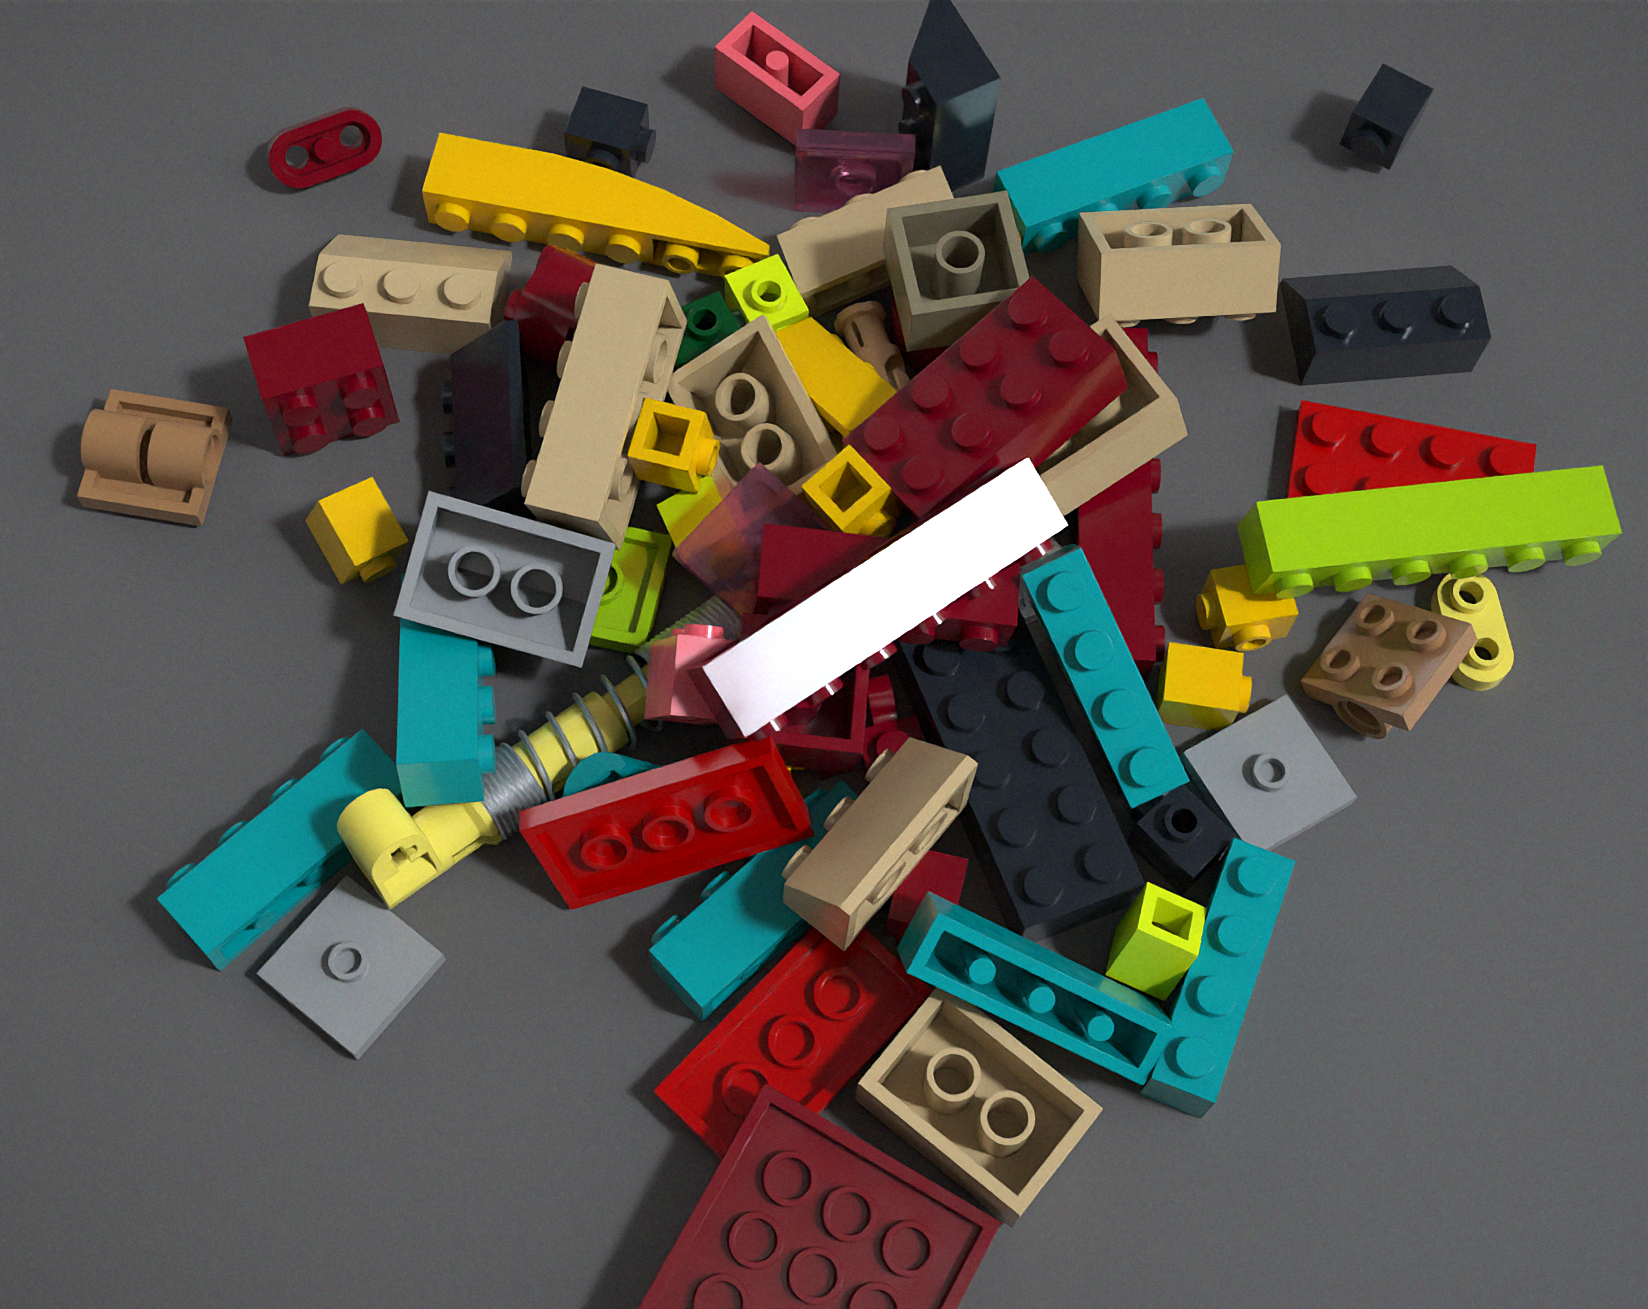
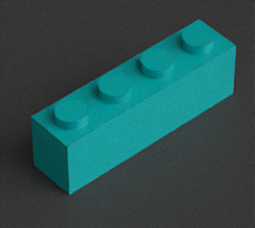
[993,98,1234,256]
[1020,544,1190,809]
[396,574,496,807]
[157,729,415,971]
[649,780,858,1023]
[1139,838,1296,1119]
[897,891,1176,1086]

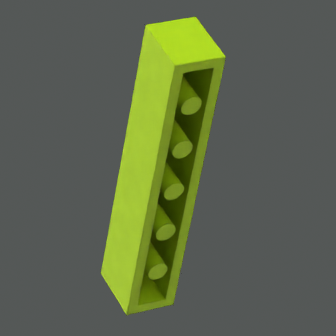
[1237,465,1622,599]

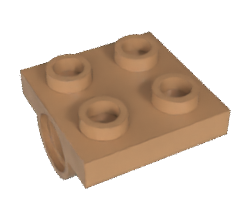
[77,389,233,526]
[1300,593,1478,739]

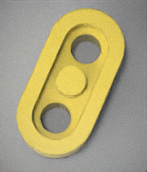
[1431,573,1514,691]

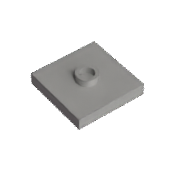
[1180,694,1357,851]
[256,875,446,1060]

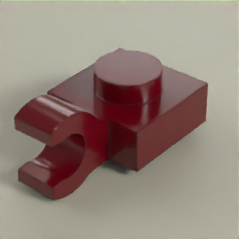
[860,675,924,785]

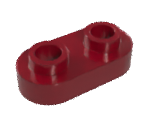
[266,107,382,188]

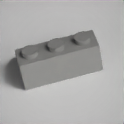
[393,491,616,668]

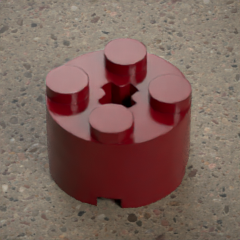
[503,244,602,376]

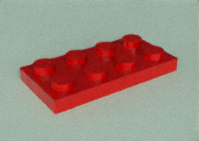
[1284,400,1537,499]
[519,735,815,910]
[653,927,933,1160]

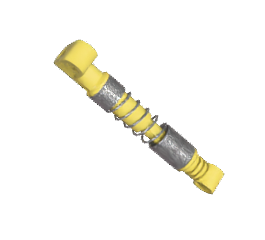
[337,581,755,910]

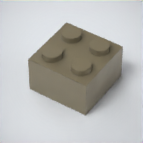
[883,191,1029,352]

